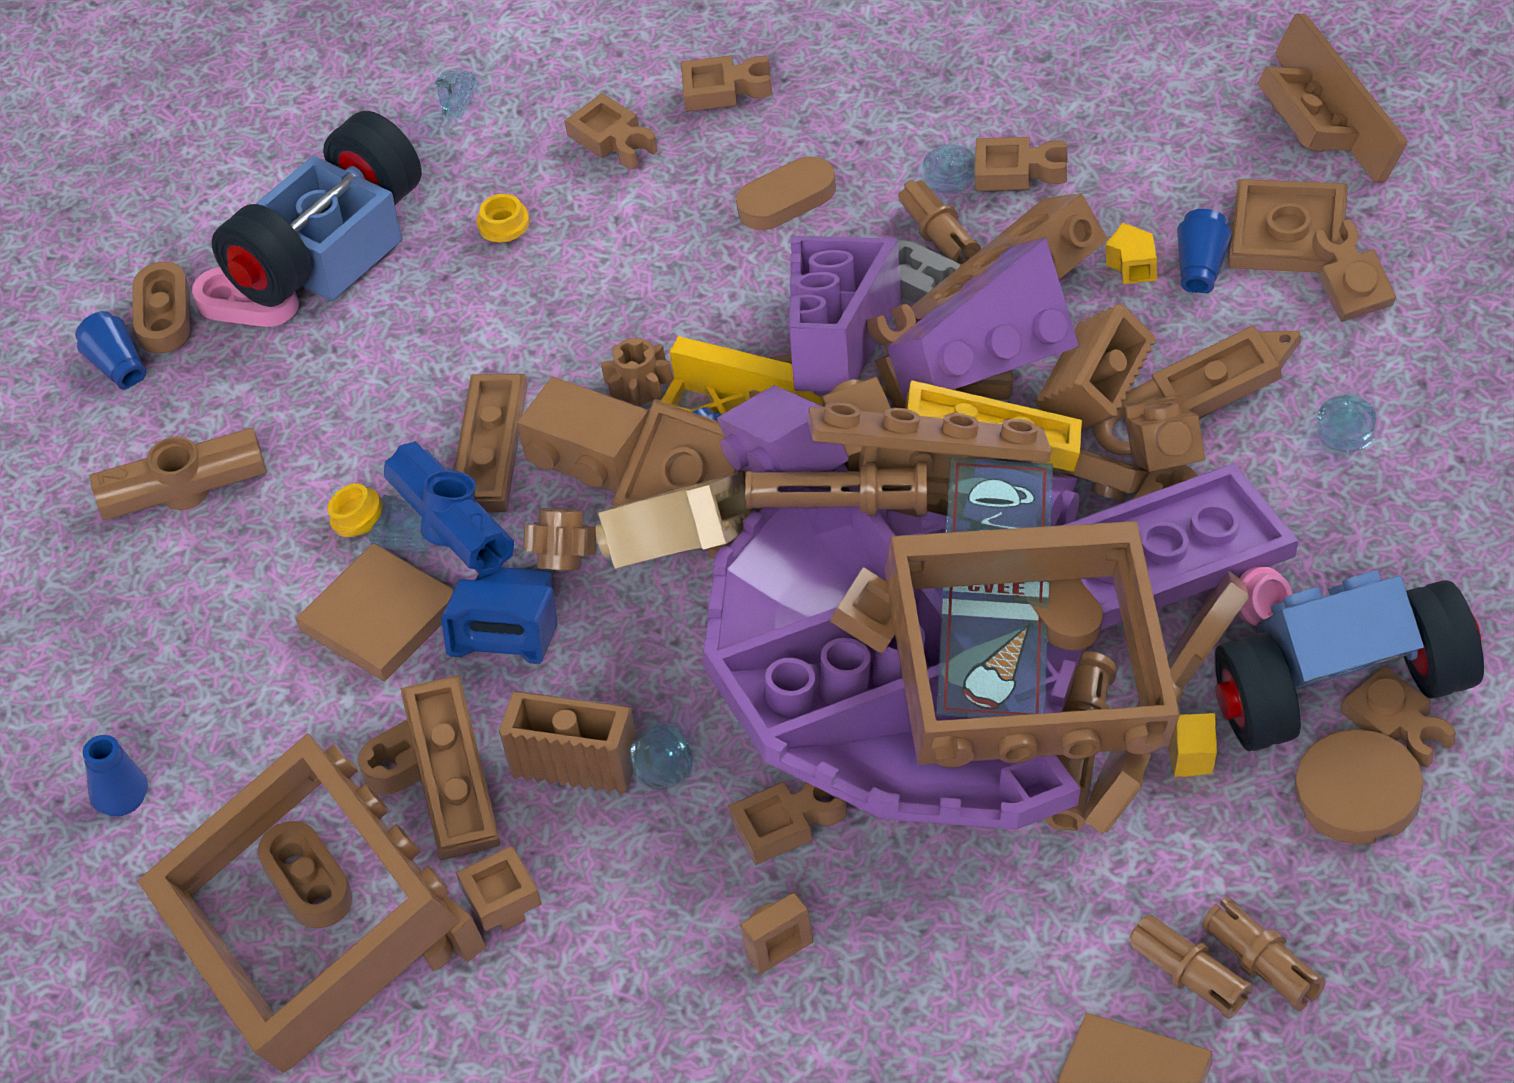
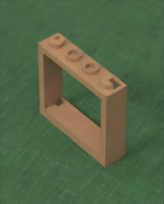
[884,521,1180,768]
[137,733,460,1073]

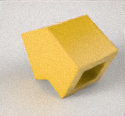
[1105,223,1157,284]
[1168,713,1217,777]

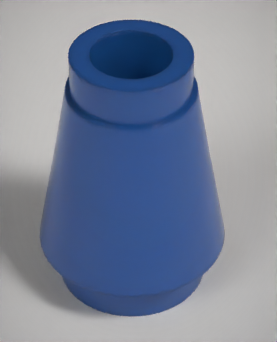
[1177,209,1232,293]
[75,311,146,390]
[83,735,148,816]

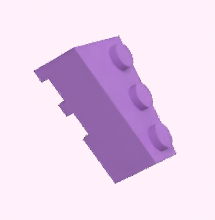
[887,237,1079,402]

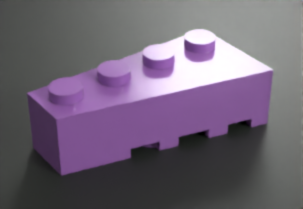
[789,236,902,397]

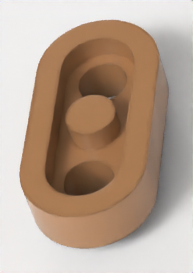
[132,262,191,353]
[258,821,352,928]

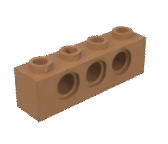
[893,193,1108,325]

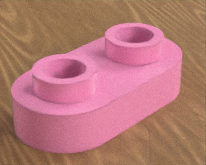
[192,267,299,327]

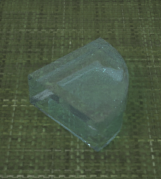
[435,69,479,120]
[369,495,428,554]

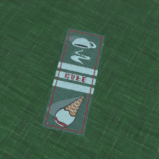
[937,457,1053,718]

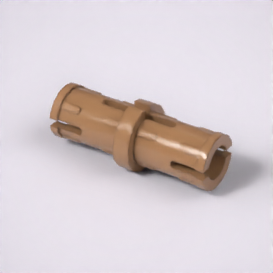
[1202,897,1326,1011]

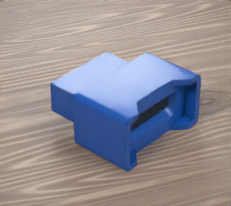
[441,567,557,664]

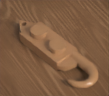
[1093,325,1301,455]

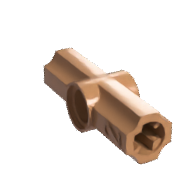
[89,427,267,521]

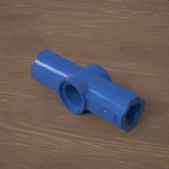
[384,441,514,577]

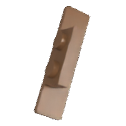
[1257,14,1407,182]
[807,402,1051,496]

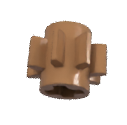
[601,338,673,406]
[523,508,596,570]

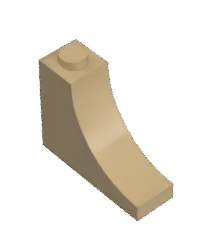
[596,471,753,569]

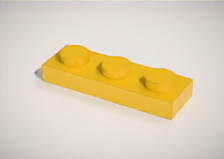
[904,380,1082,472]

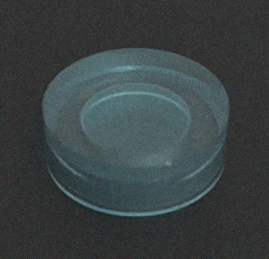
[923,145,975,194]
[1317,395,1376,452]
[630,725,692,790]

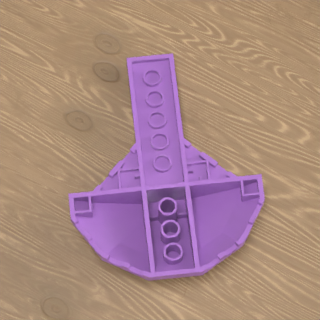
[703,463,1299,829]

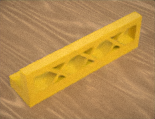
[661,336,887,414]

